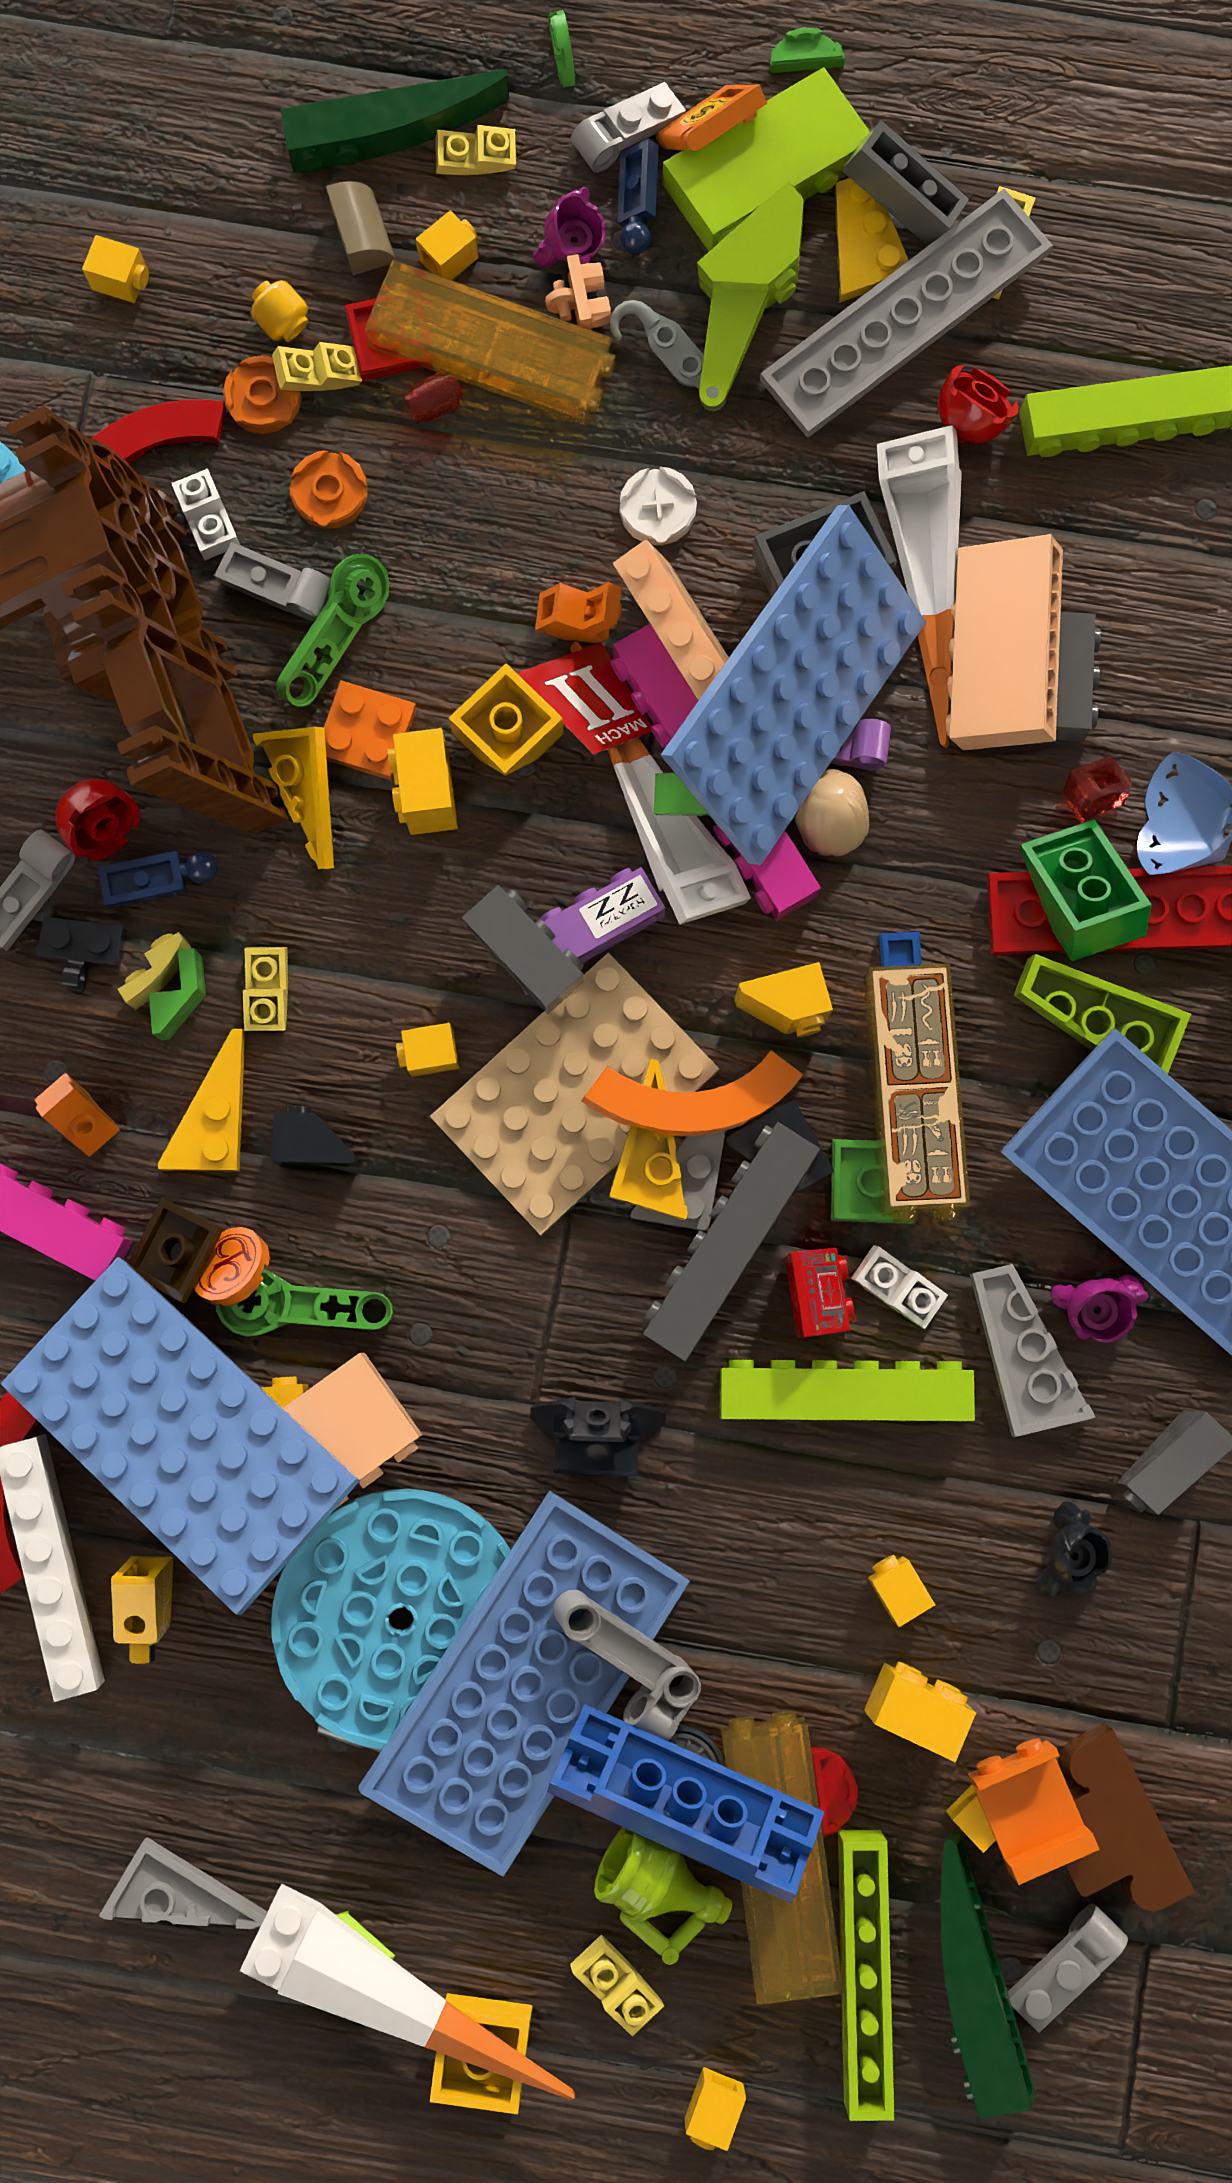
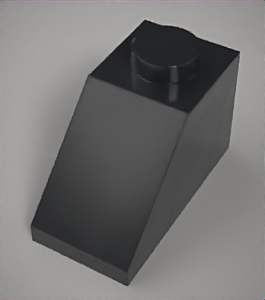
[271,1105,360,1168]

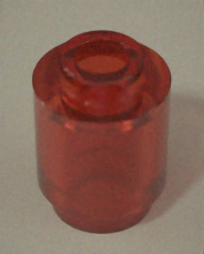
[403,370,464,424]

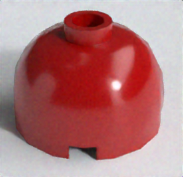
[937,365,1019,444]
[55,778,140,861]

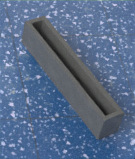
[642,1122,821,1361]

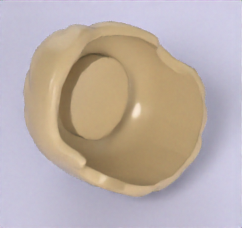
[794,769,869,857]

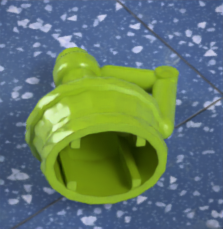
[594,1827,732,1965]

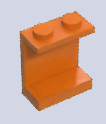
[968,1738,1100,1885]

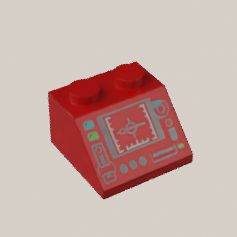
[784,1248,855,1339]

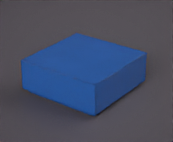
[878,932,922,971]

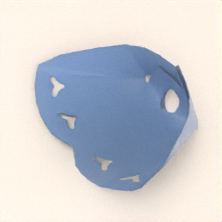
[1137,752,1232,875]

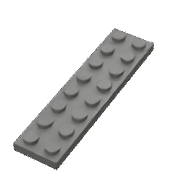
[760,189,1053,438]

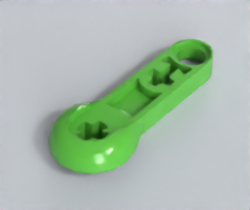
[277,554,390,707]
[216,1269,393,1336]

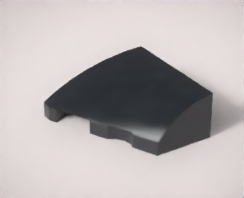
[724,1099,834,1194]

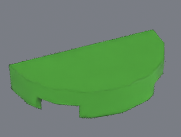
[548,10,575,87]
[769,27,845,73]

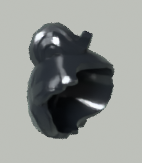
[1035,1502,1112,1597]

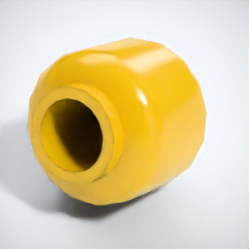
[250,281,309,342]

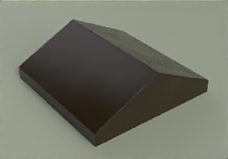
[128,1198,224,1304]

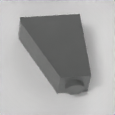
[1116,1410,1232,1515]

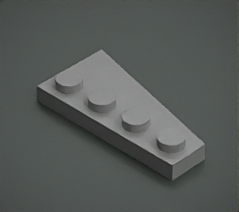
[970,1264,1096,1437]

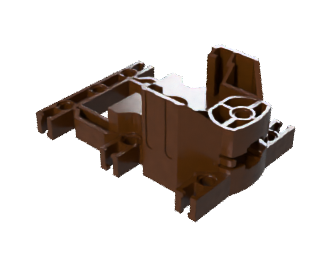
[0,405,288,835]

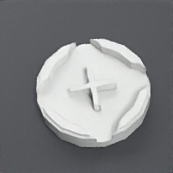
[619,467,697,546]

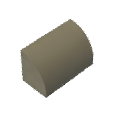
[326,181,396,275]

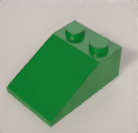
[1020,819,1152,962]

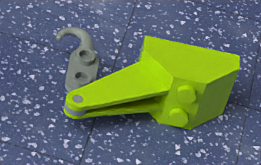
[609,181,804,411]

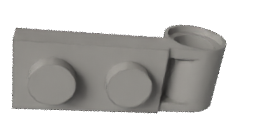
[571,82,686,173]
[214,542,330,622]
[0,829,76,951]
[1008,1904,1128,2033]

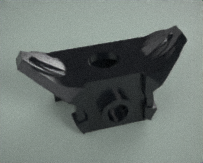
[530,1397,666,1476]

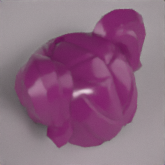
[532,187,606,268]
[1050,1275,1148,1343]

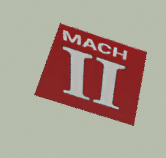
[517,642,652,755]

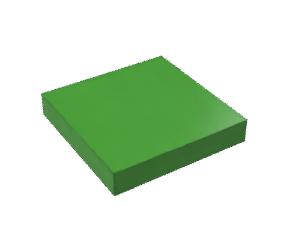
[830,1139,914,1224]

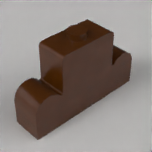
[1057,1723,1195,1912]

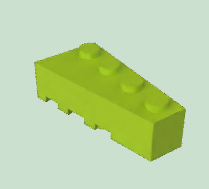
[1013,954,1191,1074]

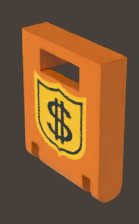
[656,85,768,151]

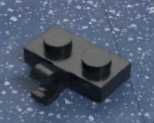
[37,917,127,992]

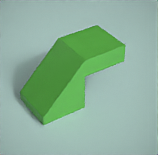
[149,948,206,1040]

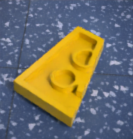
[834,178,909,303]

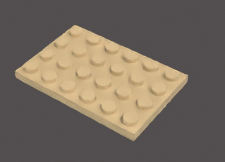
[430,952,719,1236]

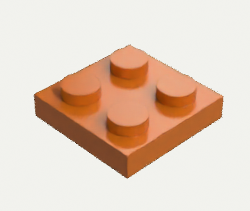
[324,680,417,781]

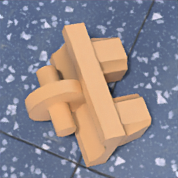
[545,254,611,340]

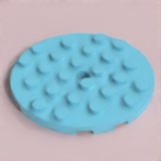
[271,1489,511,1750]

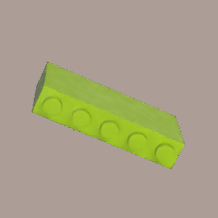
[662,67,870,251]

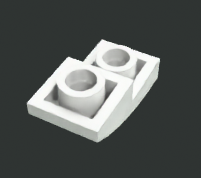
[172,469,241,560]
[851,1245,948,1329]

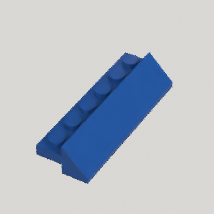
[547,1704,824,1904]

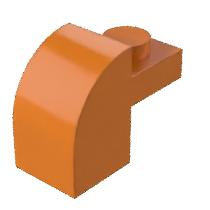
[535,582,622,643]

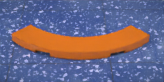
[581,1051,803,1136]

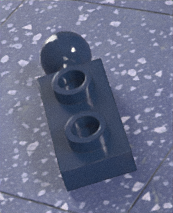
[617,138,659,254]
[97,851,218,909]

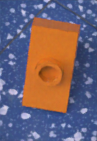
[35,1072,120,1157]

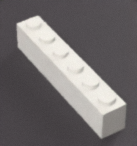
[0,1434,105,1702]

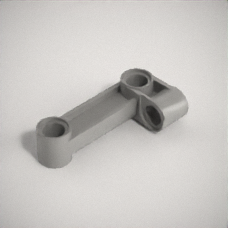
[553,1590,701,1741]

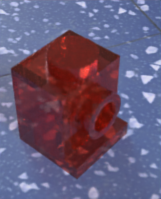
[1062,755,1132,824]

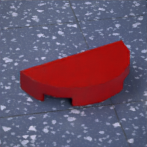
[808,1747,858,1837]

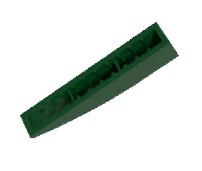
[280,69,510,173]
[941,1828,1037,2119]

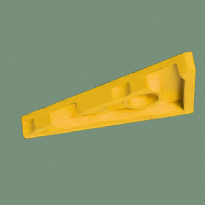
[253,727,334,869]
[158,1029,245,1172]
[609,1059,688,1220]

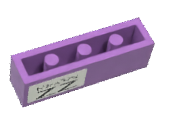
[521,867,666,995]

